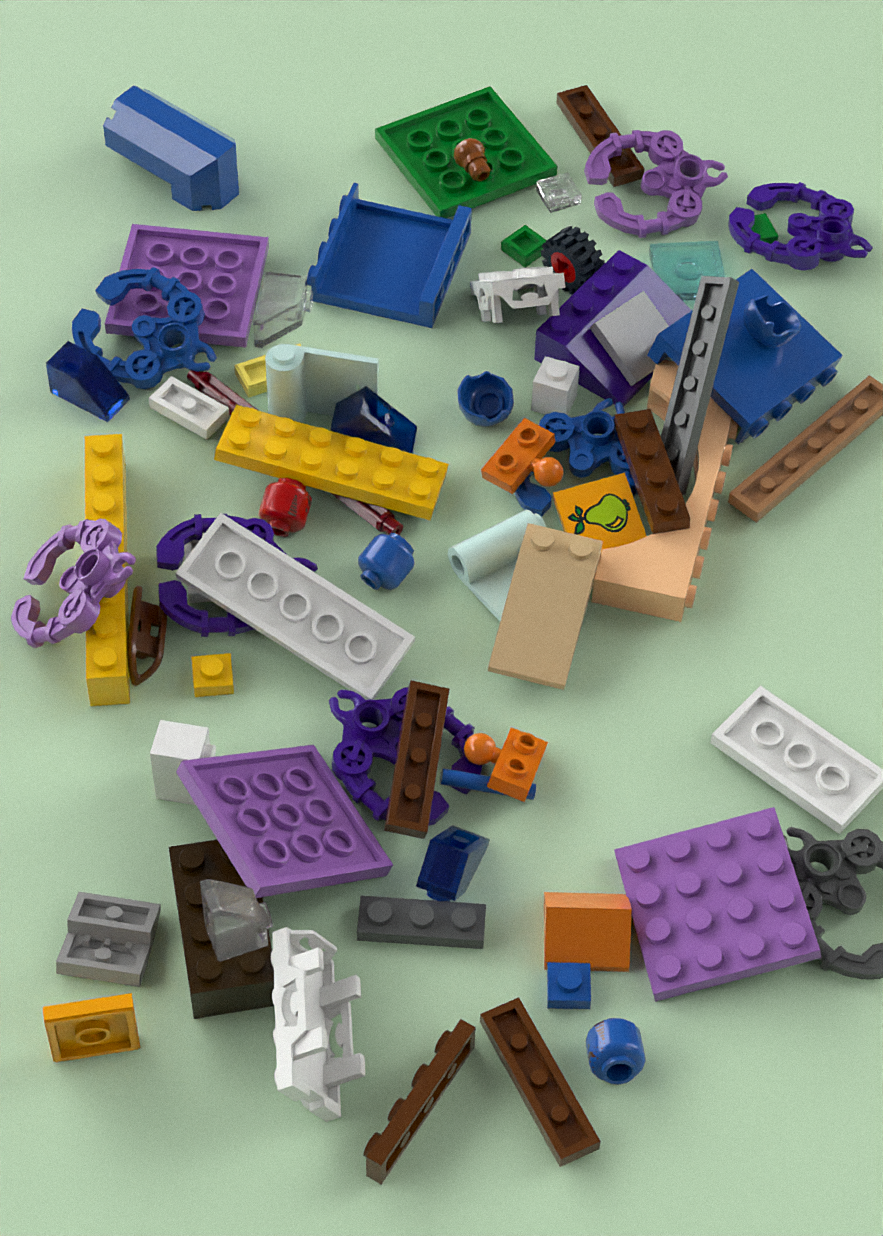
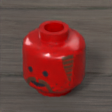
[258,478,312,537]

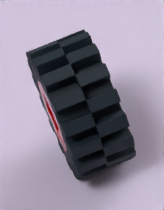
[541,226,605,295]

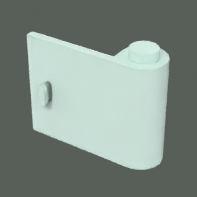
[265,344,379,423]
[448,510,546,621]

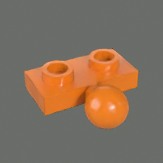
[481,418,564,494]
[464,727,548,802]

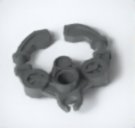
[784,827,883,980]

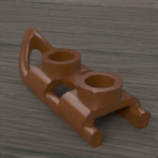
[127,586,168,686]

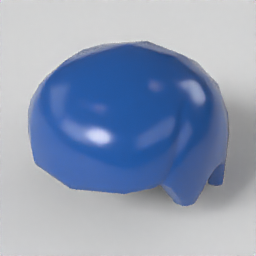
[743,295,801,348]
[457,371,514,427]

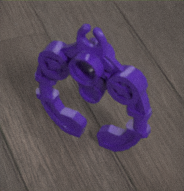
[728,182,873,271]
[156,514,318,637]
[328,687,482,826]

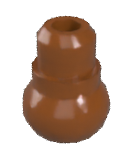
[454,138,490,181]

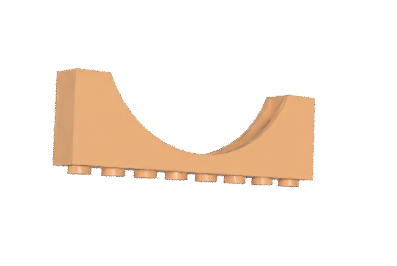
[591,360,739,622]

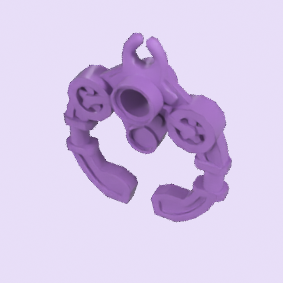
[584,130,728,238]
[11,519,136,648]

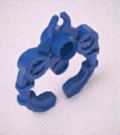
[72,267,217,390]
[514,398,639,517]

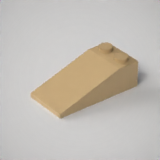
[488,523,603,690]

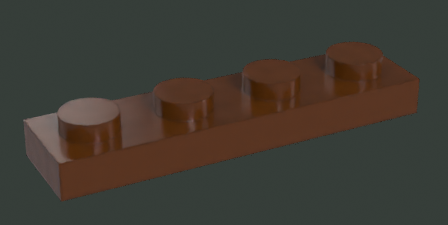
[556,85,645,187]
[614,409,690,534]
[384,680,450,839]
[480,997,601,1167]
[363,1019,476,1185]

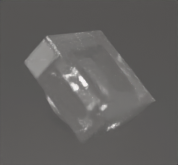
[536,172,582,213]

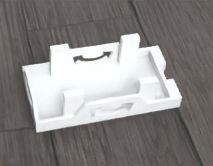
[470,267,565,323]
[271,927,365,1122]

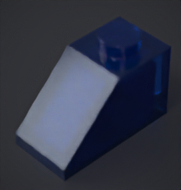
[46,341,130,422]
[330,386,418,453]
[416,825,490,902]

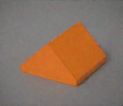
[544,892,632,972]

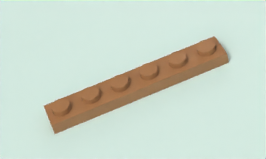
[728,375,883,523]

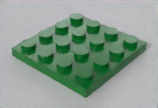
[375,86,558,218]

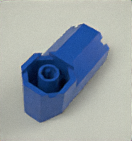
[103,85,239,211]

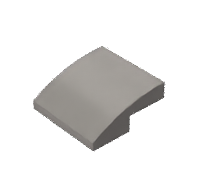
[56,892,161,987]

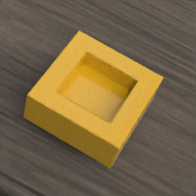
[191,653,234,697]

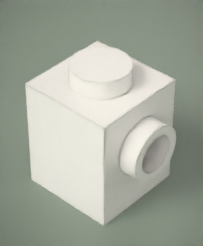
[531,356,579,415]

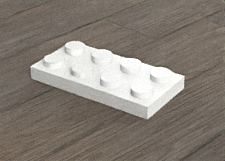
[710,686,883,834]

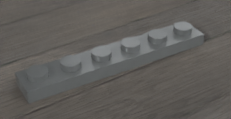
[661,276,739,496]

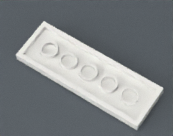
[176,512,415,700]

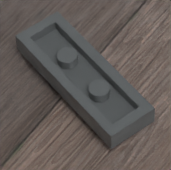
[357,896,486,949]

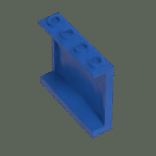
[307,183,472,328]
[647,269,843,445]

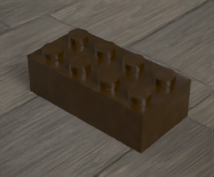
[169,839,274,1019]

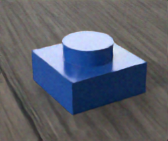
[547,962,591,1009]

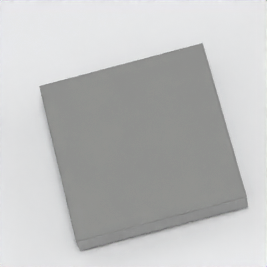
[590,291,671,386]

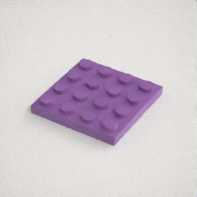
[105,224,269,348]
[176,745,393,899]
[614,807,821,1002]

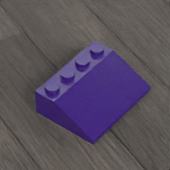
[534,250,692,406]

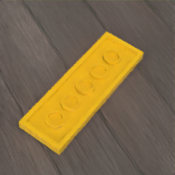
[214,405,449,521]

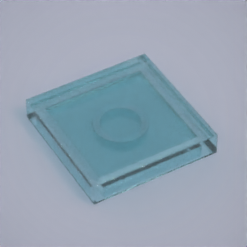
[649,241,725,301]

